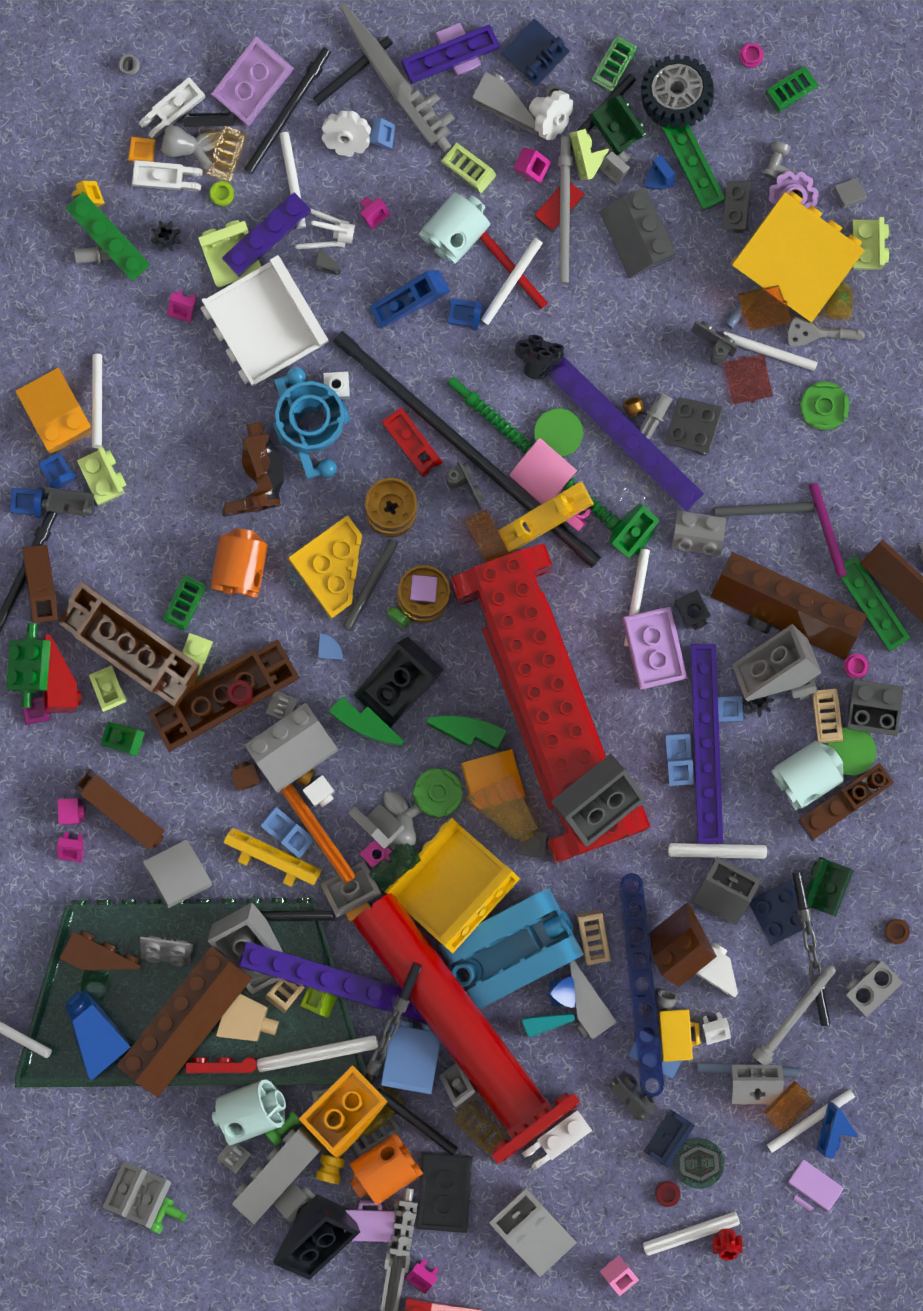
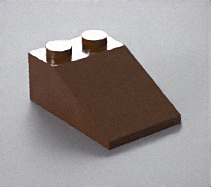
[649,903,717,987]

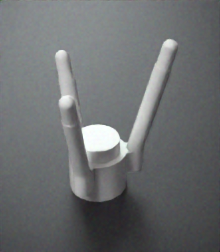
[295,208,355,249]

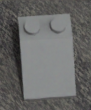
[732,624,822,701]
[208,903,284,994]

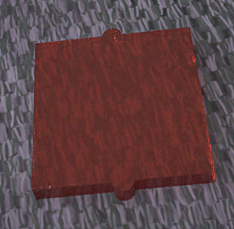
[724,355,773,404]

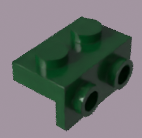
[589,94,647,155]
[805,857,854,917]

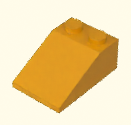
[16,367,92,455]
[299,1065,388,1158]

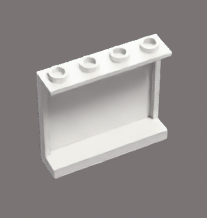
[200,255,329,387]

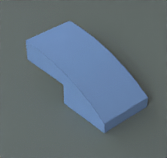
[665,732,694,786]
[259,806,314,858]

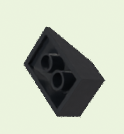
[354,637,444,728]
[273,1194,360,1280]

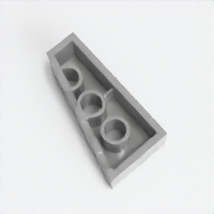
[232,1124,324,1224]

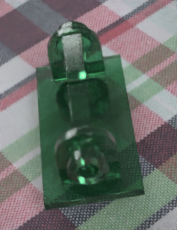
[369,842,421,891]

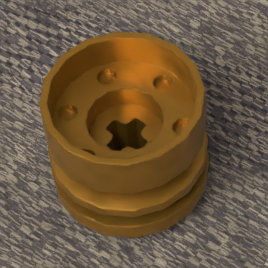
[365,477,417,537]
[397,565,450,624]

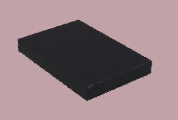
[417,1153,473,1233]

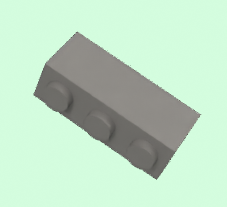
[244,703,339,793]

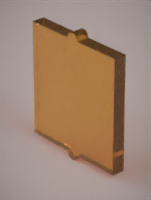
[738,285,792,331]
[763,1080,814,1133]

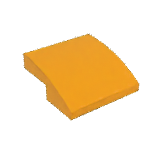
[461,749,526,811]

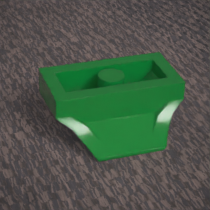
[608,504,660,559]

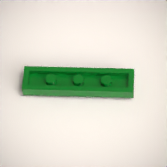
[660,123,725,211]
[65,192,151,281]
[834,555,910,652]

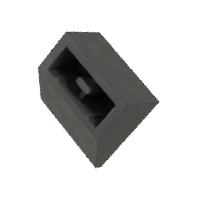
[847,679,904,736]
[692,857,762,925]

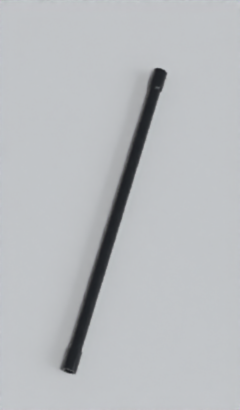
[333,331,602,568]

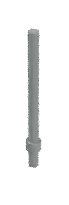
[558,136,573,284]

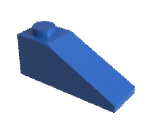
[369,270,450,328]

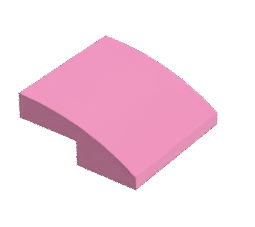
[509,438,578,504]

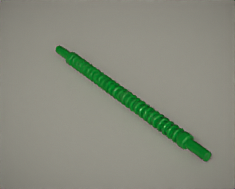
[447,376,621,531]

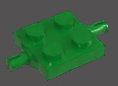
[6,623,51,708]

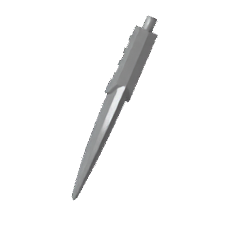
[340,1,455,152]
[380,1187,418,1311]

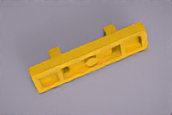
[498,482,594,553]
[224,827,322,887]

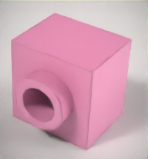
[600,1256,639,1296]

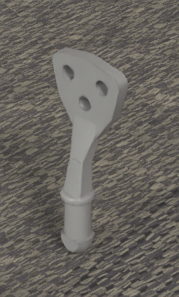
[788,317,865,346]

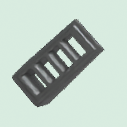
[350,1109,401,1159]

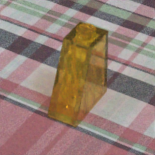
[465,774,538,842]

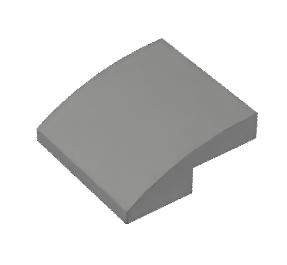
[143,840,212,908]
[102,1161,172,1229]

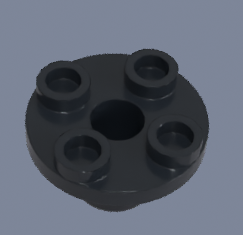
[514,334,564,379]

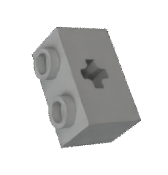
[730,1065,784,1105]

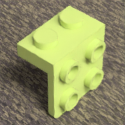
[198,220,261,288]

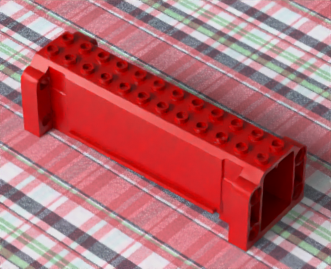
[450,543,651,864]

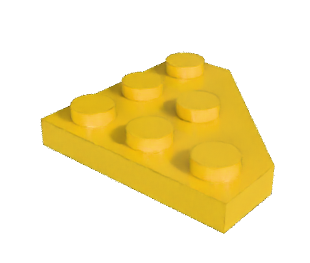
[287,515,362,619]

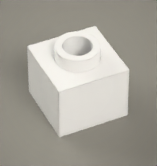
[323,372,350,400]
[303,775,335,807]

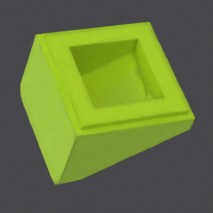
[300,988,337,1018]

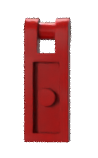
[382,407,443,477]
[186,1057,257,1073]

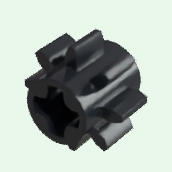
[151,221,181,252]
[743,696,774,717]

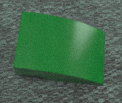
[329,696,405,748]
[426,716,507,751]

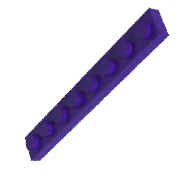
[547,357,704,511]
[690,644,723,844]
[238,942,427,1024]

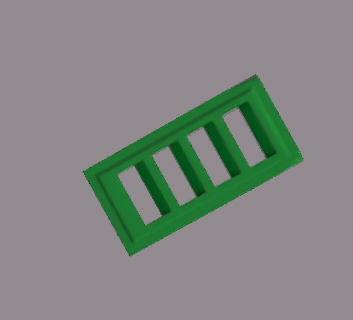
[591,36,637,93]
[765,66,819,113]
[163,574,207,631]

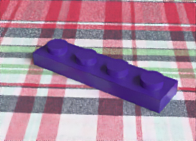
[401,24,500,84]
[222,192,311,277]

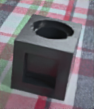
[674,590,711,630]

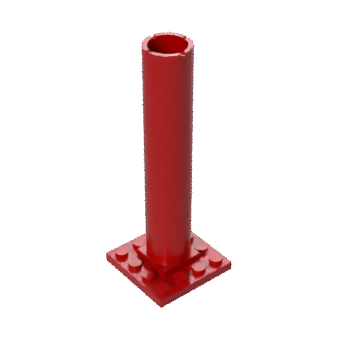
[352,893,581,1164]

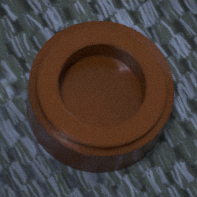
[884,919,910,944]

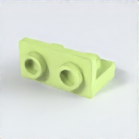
[852,217,889,270]
[77,446,126,506]

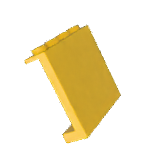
[731,190,865,323]
[385,818,520,954]

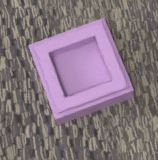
[410,575,437,603]

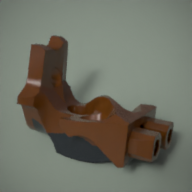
[222,422,284,517]

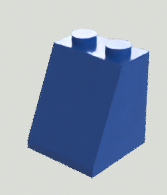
[65,990,130,1080]

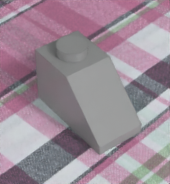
[440,1063,479,1107]

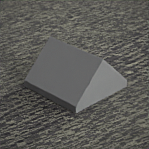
[321,861,382,918]

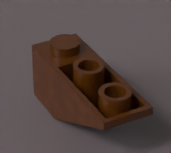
[22,545,58,623]
[60,930,143,970]

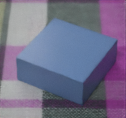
[370,118,395,149]
[718,696,743,722]

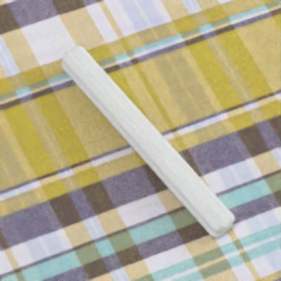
[257,1035,378,1072]

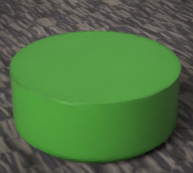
[386,607,410,629]

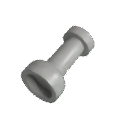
[763,141,798,179]

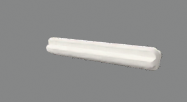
[668,843,767,859]
[643,1212,740,1256]

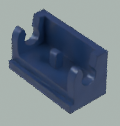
[643,1109,695,1168]

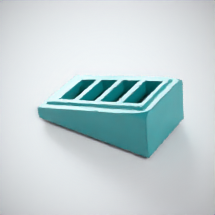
[521,1014,575,1038]

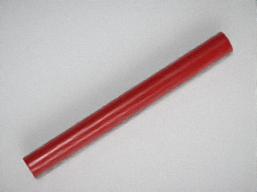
[479,231,548,309]

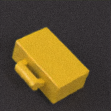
[657,1009,701,1062]

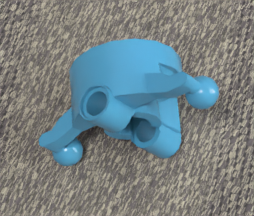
[273,367,350,479]

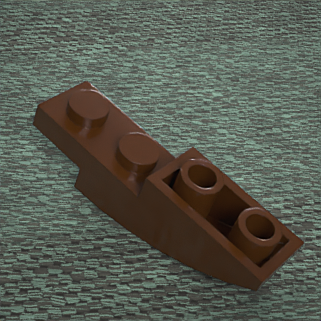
[797,763,894,841]

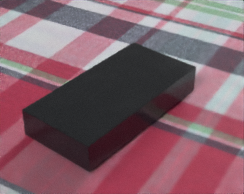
[184,112,235,127]

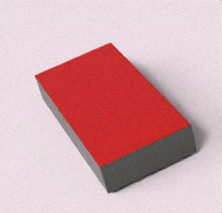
[534,182,585,232]

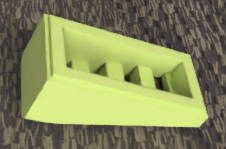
[441,142,496,193]

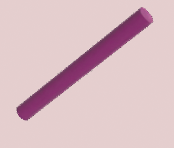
[809,483,847,578]

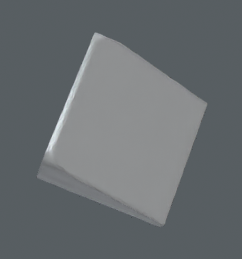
[834,178,867,209]

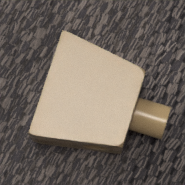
[216,994,279,1041]

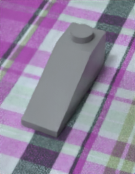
[472,72,539,136]
[569,960,617,1040]

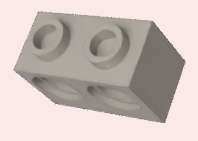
[844,961,903,1017]

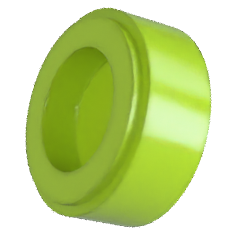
[210,181,234,207]

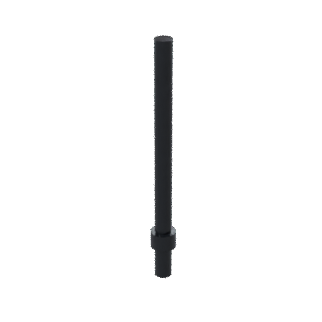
[244,47,331,174]
[0,511,58,632]

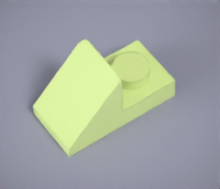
[569,129,609,181]
[182,633,213,682]
[89,665,127,712]

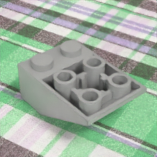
[489,1186,577,1277]

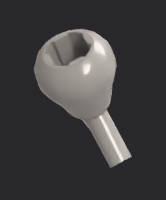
[161,126,222,169]
[383,791,421,851]

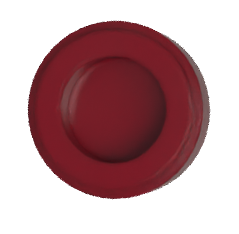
[227,680,253,707]
[655,1181,681,1207]

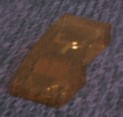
[464,509,509,562]

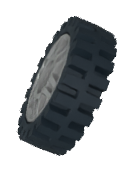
[641,55,714,129]

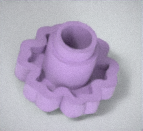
[768,170,818,208]

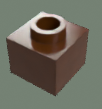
[230,761,261,792]

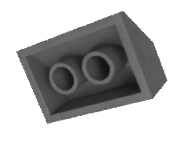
[600,187,676,278]
[551,753,646,847]

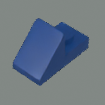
[816,1101,858,1158]

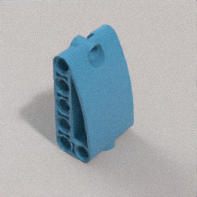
[438,888,584,1009]

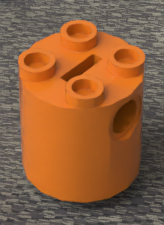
[210,528,268,598]
[350,1133,423,1205]

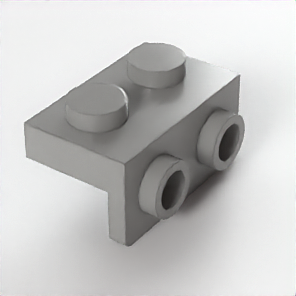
[672,510,726,556]

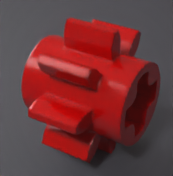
[712,1229,743,1261]

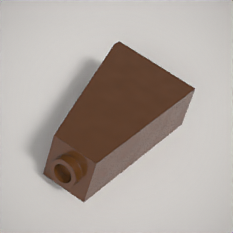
[74,769,165,850]

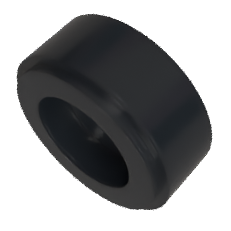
[746,615,772,634]

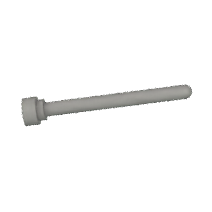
[752,965,836,1065]

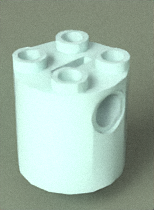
[418,192,490,265]
[771,740,843,811]
[212,1079,286,1145]

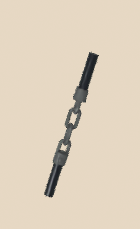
[792,870,830,1026]
[365,962,423,1085]

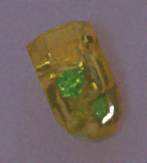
[826,281,854,321]

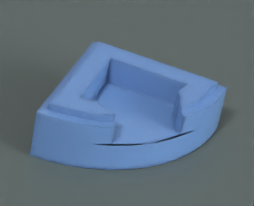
[318,633,343,660]

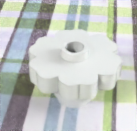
[529,90,573,140]
[322,111,371,157]

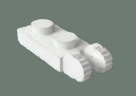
[139,77,206,139]
[132,160,203,191]
[522,1110,592,1170]

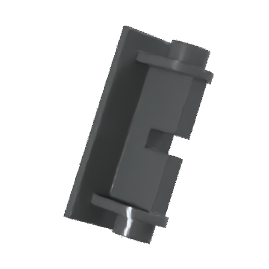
[723,181,751,233]
[41,486,94,518]
[609,1070,658,1122]

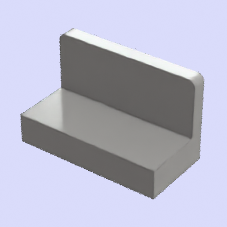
[348,804,405,849]

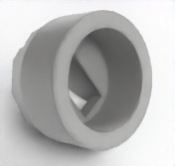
[119,54,140,75]
[656,990,677,1011]

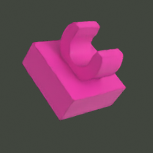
[360,197,391,230]
[167,290,196,323]
[566,509,591,531]
[57,832,84,863]
[405,1259,438,1294]

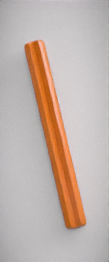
[281,783,356,883]

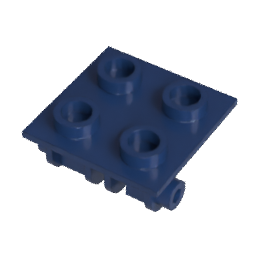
[501,18,570,86]
[749,880,813,946]

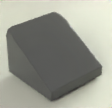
[316,248,341,275]

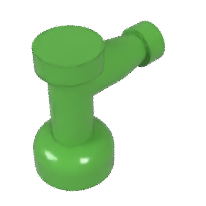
[265,1111,302,1147]
[147,1197,188,1234]

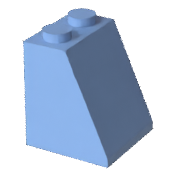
[381,1021,441,1094]

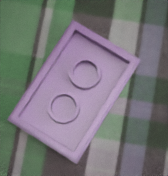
[211,36,294,126]
[622,606,688,690]

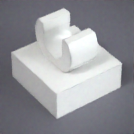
[702,1012,731,1045]

